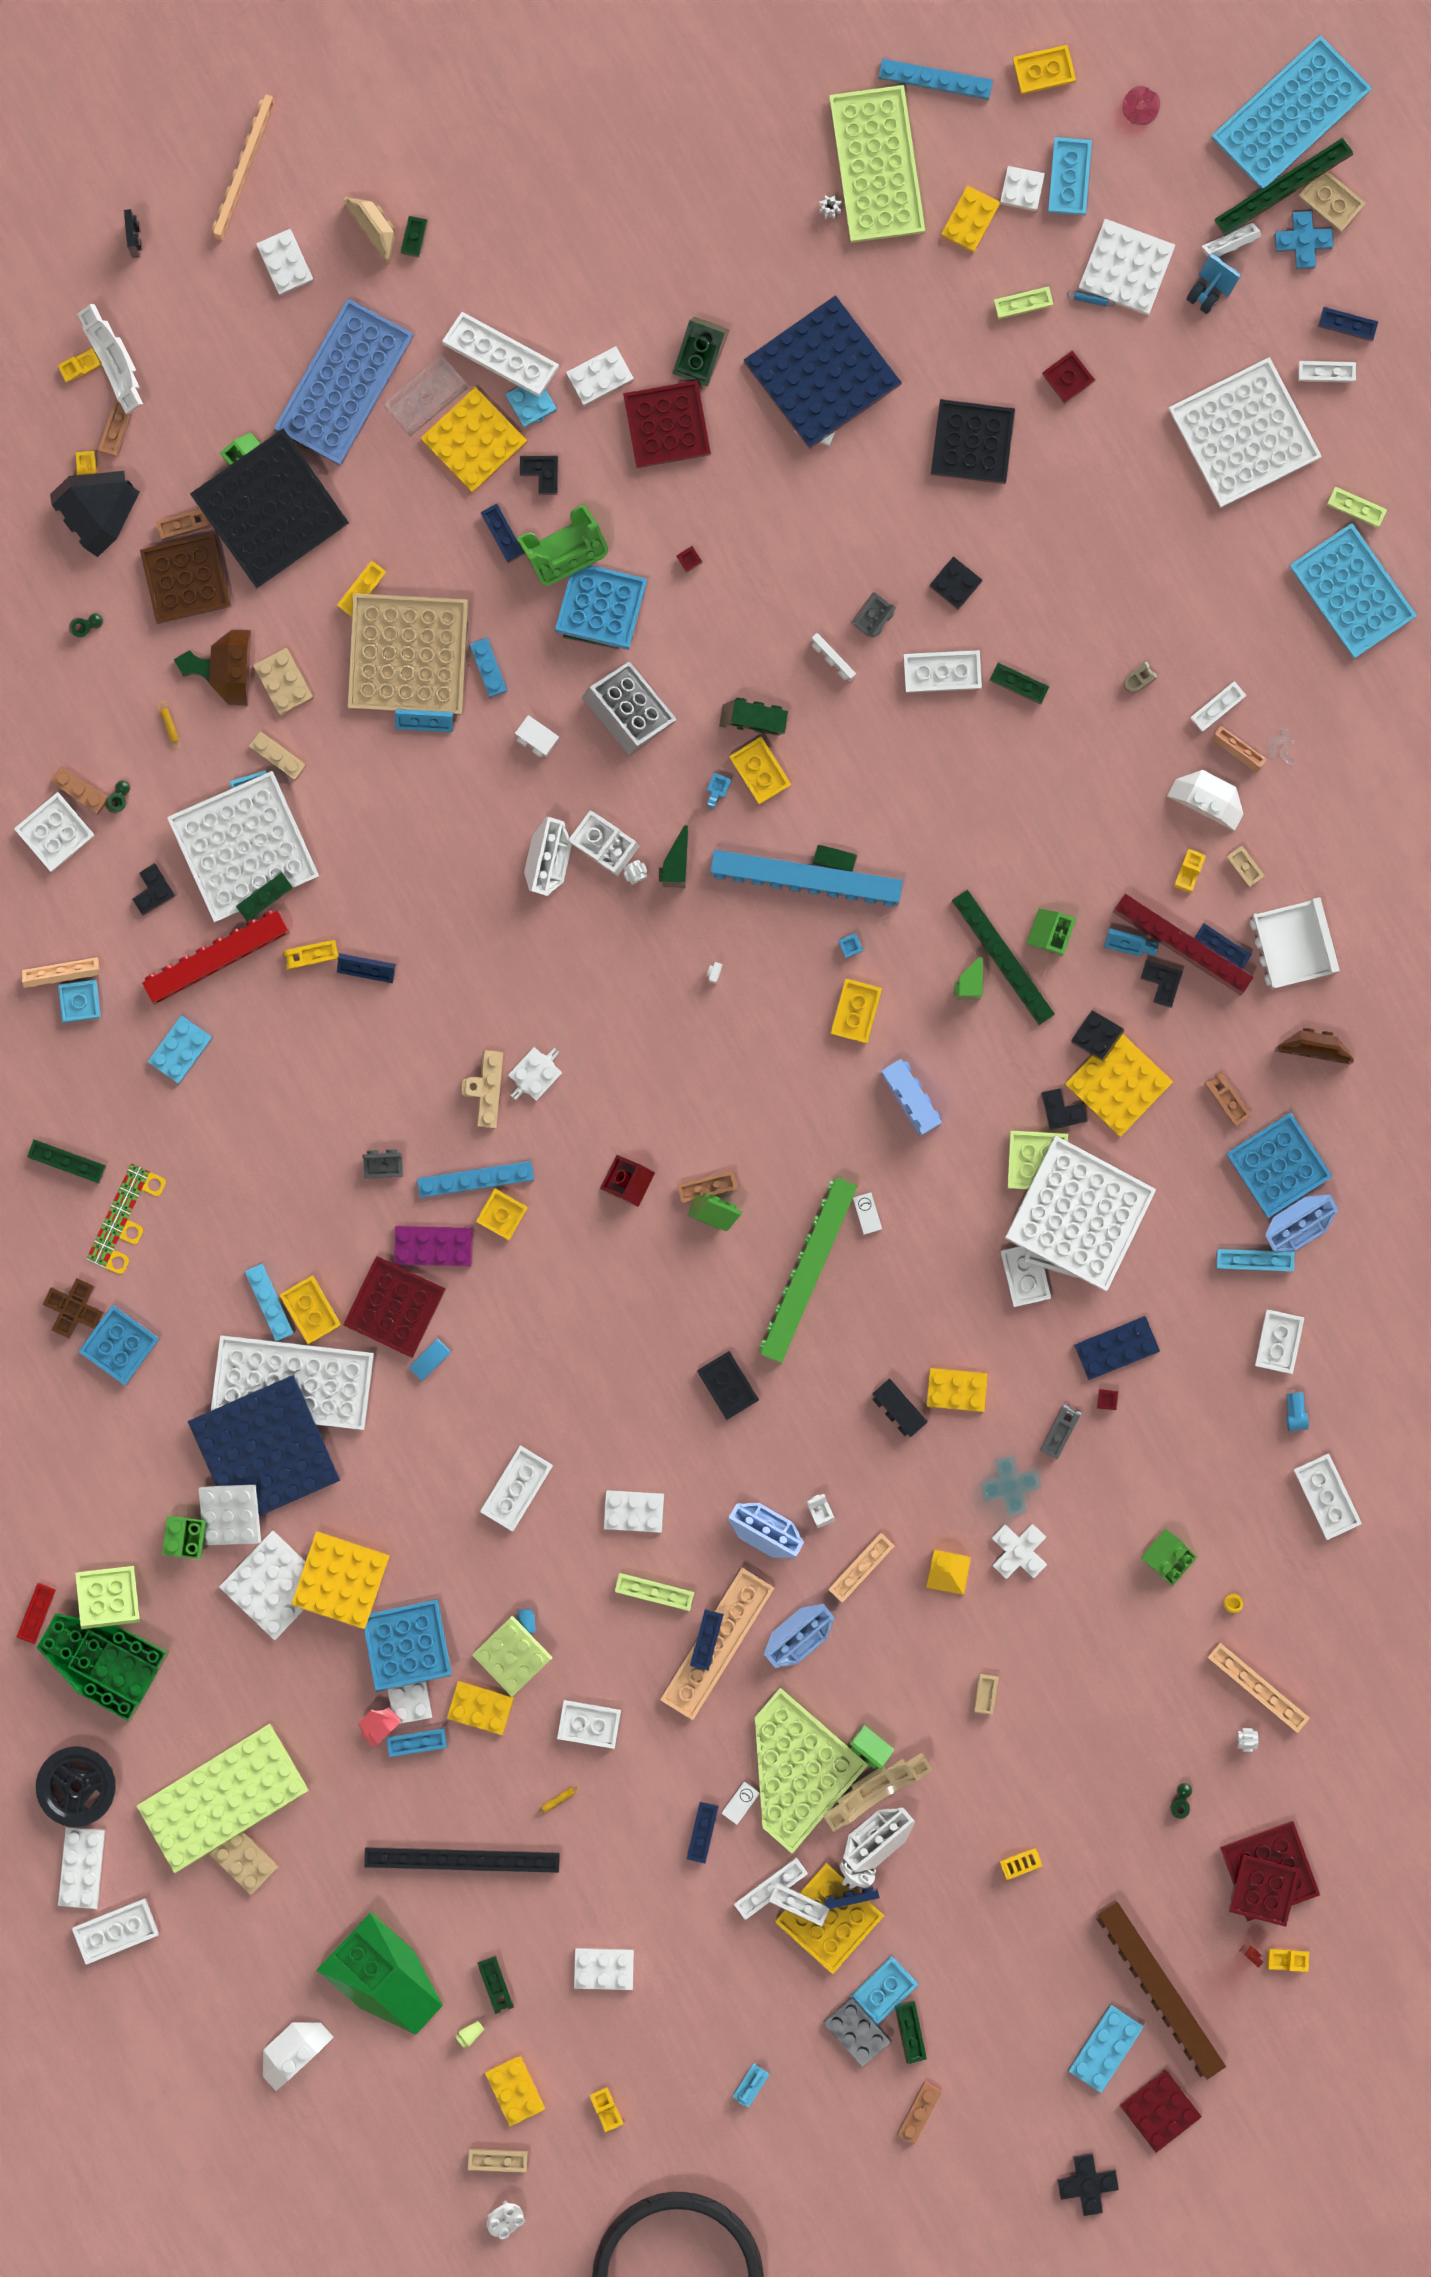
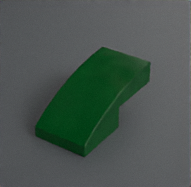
[813,845,857,872]

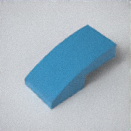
[409,1339,451,1381]

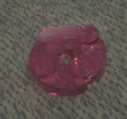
[1122,86,1160,125]

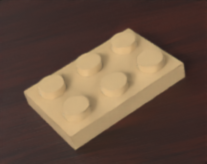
[1298,171,1366,233]
[253,647,314,716]
[210,1832,279,1895]

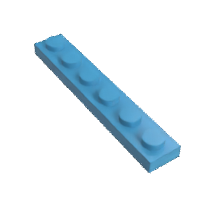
[879,59,993,100]
[417,1161,534,1198]

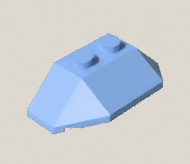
[1265,1194,1338,1252]
[728,1503,804,1558]
[764,1604,835,1668]

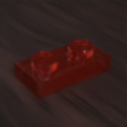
[1239,1945,1263,1968]

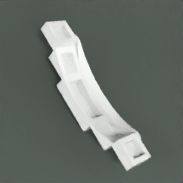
[77,304,143,414]

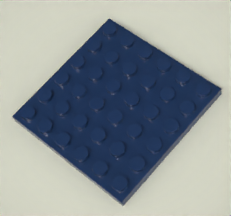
[744,295,902,449]
[187,1374,341,1516]

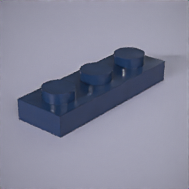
[1318,307,1378,341]
[480,504,524,563]
[1194,923,1252,969]
[337,953,396,984]
[690,1609,724,1671]
[686,1801,719,1864]

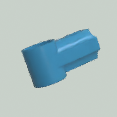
[1286,1392,1309,1432]

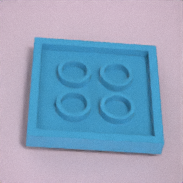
[78,1305,160,1386]

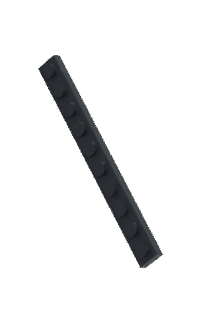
[364,1847,560,1873]

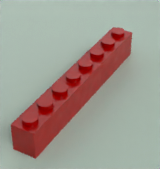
[142,910,290,1005]

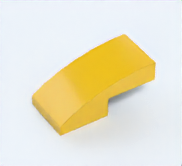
[57,348,102,382]
[75,451,97,475]
[1173,849,1206,894]
[1266,1949,1309,1972]
[589,2087,624,2133]

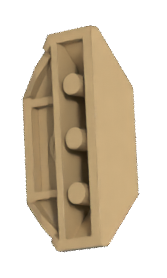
[343,197,395,265]

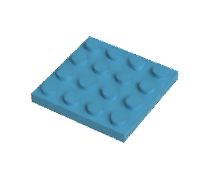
[555,565,647,650]
[1226,1112,1333,1218]
[364,1599,452,1692]

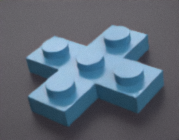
[1275,211,1333,269]

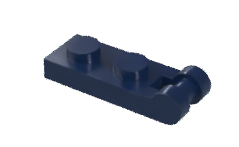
[824,1886,880,1909]

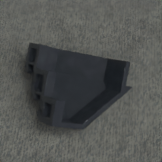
[50,471,140,557]

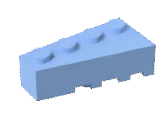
[881,1059,942,1138]

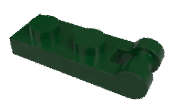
[477,1956,514,2014]

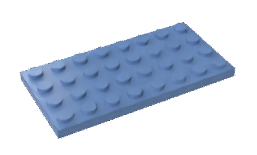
[274,298,414,466]

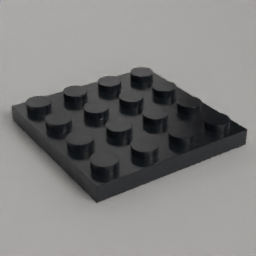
[930,399,1015,484]

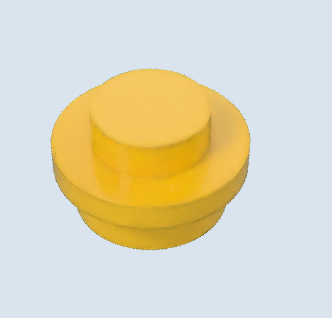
[1224,1594,1243,1613]

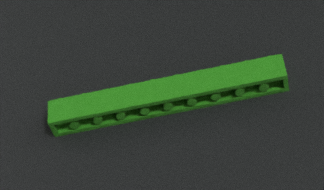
[759,1177,858,1364]

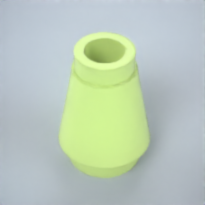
[455,2021,484,2049]

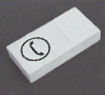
[853,1193,882,1235]
[721,1781,760,1825]

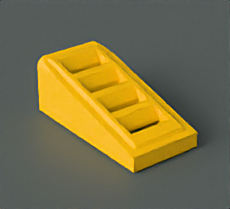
[999,1847,1042,1880]

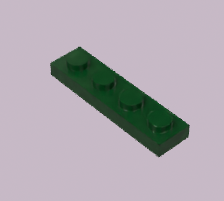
[27,1139,106,1184]

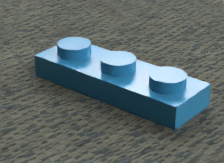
[470,638,507,698]
[395,709,453,732]
[386,1728,447,1757]

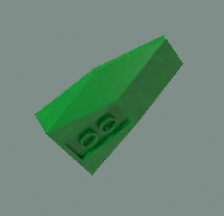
[36,1613,169,1721]
[316,1911,443,2035]

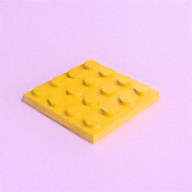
[420,387,527,494]
[1065,1034,1173,1137]
[291,1531,390,1630]
[774,1863,885,1974]

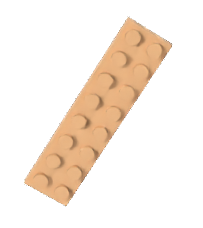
[660,1568,774,1720]

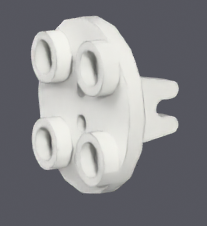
[840,1859,876,1890]
[486,2200,525,2239]

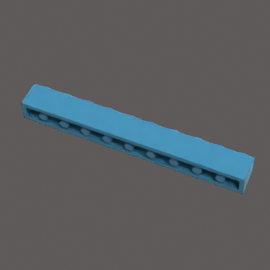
[710,850,903,907]

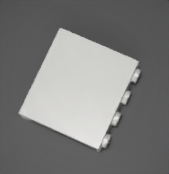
[1249,897,1340,990]

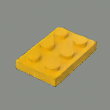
[1012,44,1076,95]
[941,185,1001,253]
[729,737,792,805]
[830,978,882,1044]
[279,1275,342,1345]
[926,1368,988,1412]
[447,1681,514,1735]
[485,2055,545,2126]

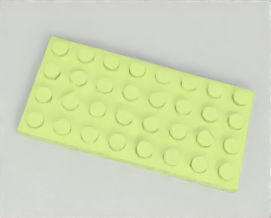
[829,85,925,243]
[137,1724,309,1873]

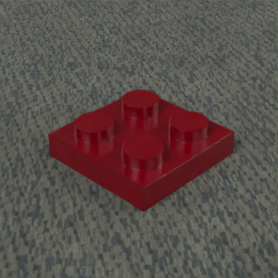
[1042,350,1095,404]

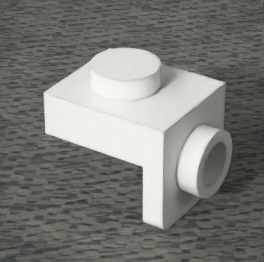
[807,1494,835,1528]

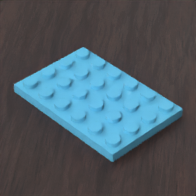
[1289,523,1417,659]

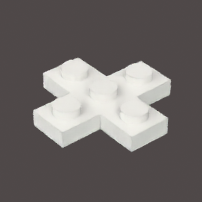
[992,1524,1047,1579]

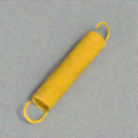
[158,702,180,748]
[537,1785,579,1815]

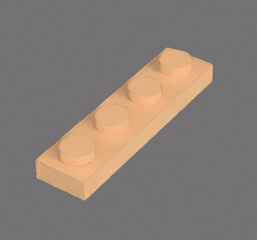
[22,957,100,988]
[828,1533,895,1603]

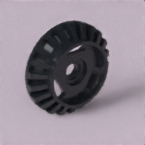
[36,1746,116,1827]

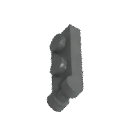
[1040,1403,1082,1460]

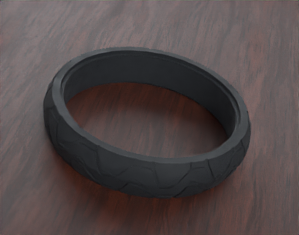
[592,2192,764,2277]

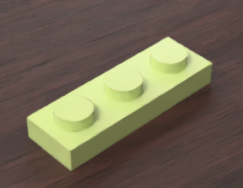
[994,286,1053,320]
[1327,487,1387,528]

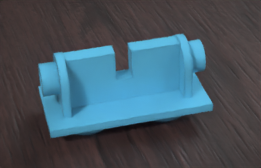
[732,2063,770,2107]

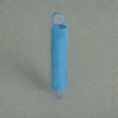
[1067,291,1115,307]

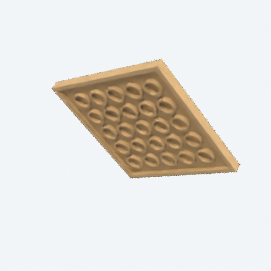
[348,593,468,714]

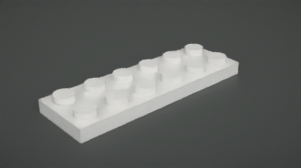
[442,312,559,397]

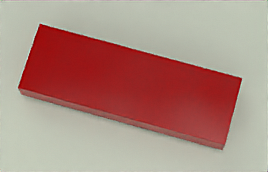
[16,1583,56,1644]

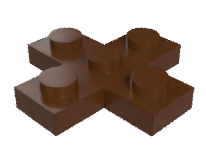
[42,1278,104,1339]

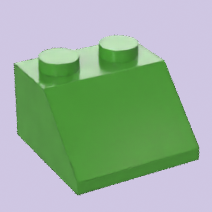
[954,957,983,1000]

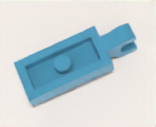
[1104,928,1158,957]

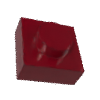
[676,546,702,573]
[1097,1389,1118,1410]

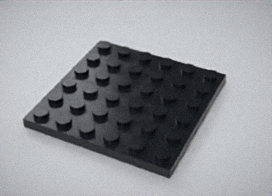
[190,428,349,589]

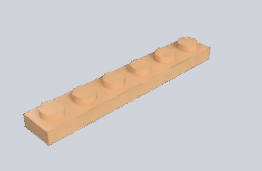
[1207,1642,1310,1733]

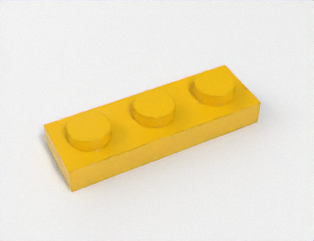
[336,560,386,617]

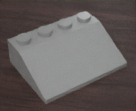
[582,661,677,756]

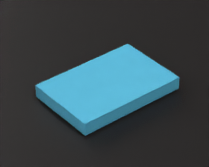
[850,1955,919,2024]

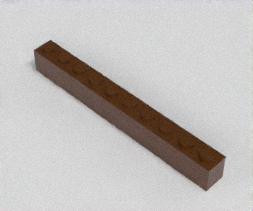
[1096,1900,1226,2080]

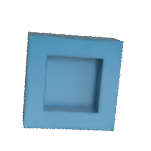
[838,933,863,959]

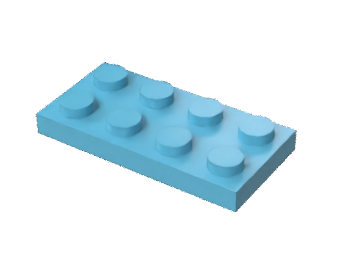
[1048,137,1092,216]
[1068,2004,1144,2093]

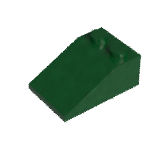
[672,317,729,387]
[659,825,688,888]

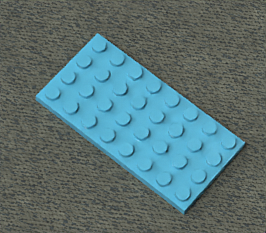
[1211,35,1372,189]

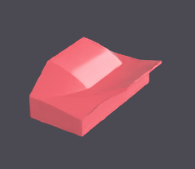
[358,1707,401,1748]

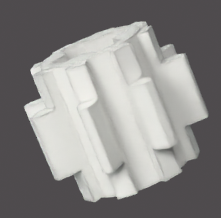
[819,195,841,219]
[624,860,647,885]
[1237,1728,1258,1752]

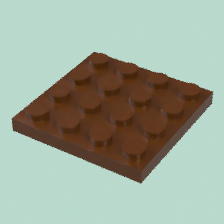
[140,533,231,624]

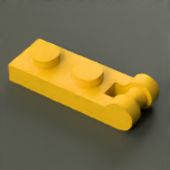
[283,940,339,970]

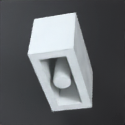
[515,715,560,758]

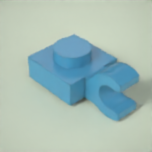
[707,773,731,809]

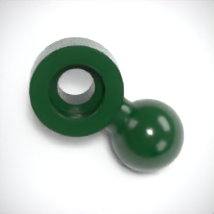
[69,613,103,637]
[105,780,130,813]
[1170,1783,1192,1819]

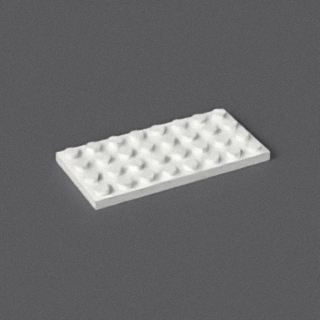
[211,1335,374,1430]

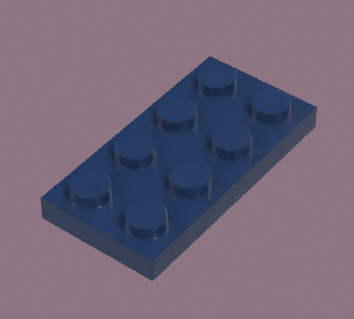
[1074,1316,1160,1380]

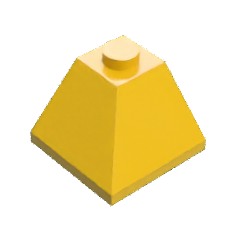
[926,1549,971,1595]

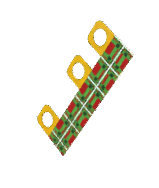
[86,1163,166,1274]

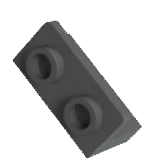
[851,592,896,638]
[362,1149,403,1179]

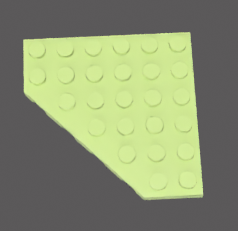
[755,1688,868,1853]

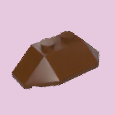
[209,630,251,706]
[1275,1028,1354,1065]

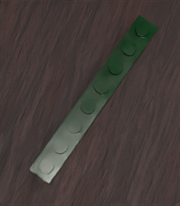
[1214,138,1353,236]
[952,889,1055,1025]

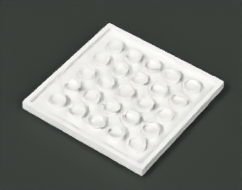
[1168,357,1322,509]
[167,771,319,923]
[1004,1136,1156,1292]

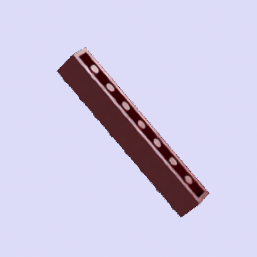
[1113,893,1254,996]

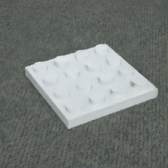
[1078,219,1175,316]
[219,1530,306,1640]

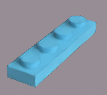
[1216,1249,1295,1272]
[245,1264,294,1342]

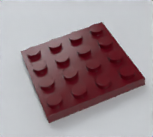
[623,380,711,468]
[343,1256,446,1358]
[1220,1821,1320,1922]

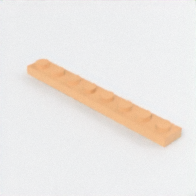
[212,94,275,241]

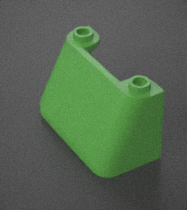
[517,504,608,586]

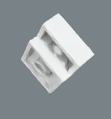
[568,810,640,877]

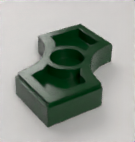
[174,650,210,683]

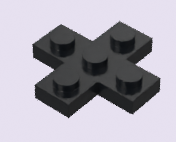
[1057,2153,1119,2216]

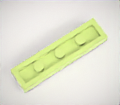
[615,1573,694,1611]

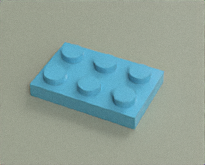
[147,1015,213,1084]

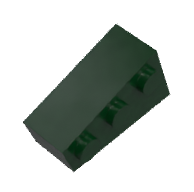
[719,698,788,736]

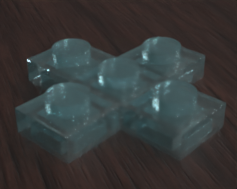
[980,1455,1041,1516]

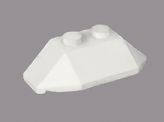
[1167,770,1243,831]
[524,817,572,896]
[843,1808,915,1873]
[263,2022,334,2091]

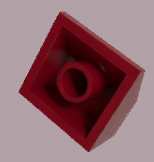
[600,1155,655,1207]

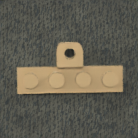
[461,1050,503,1129]

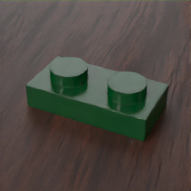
[401,216,428,258]

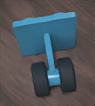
[1186,254,1241,314]

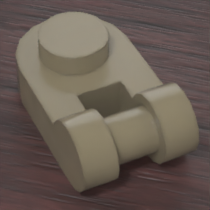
[1124,661,1159,693]

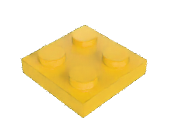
[476,1189,528,1241]

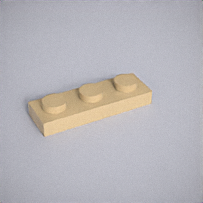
[249,731,307,781]
[468,2149,528,2173]

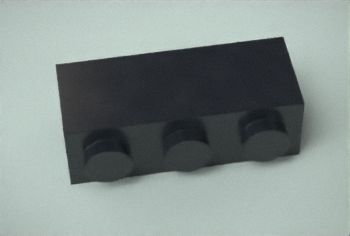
[872,1378,928,1437]

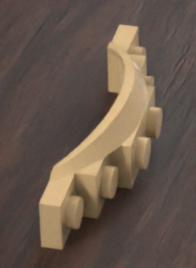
[823,1753,932,1832]

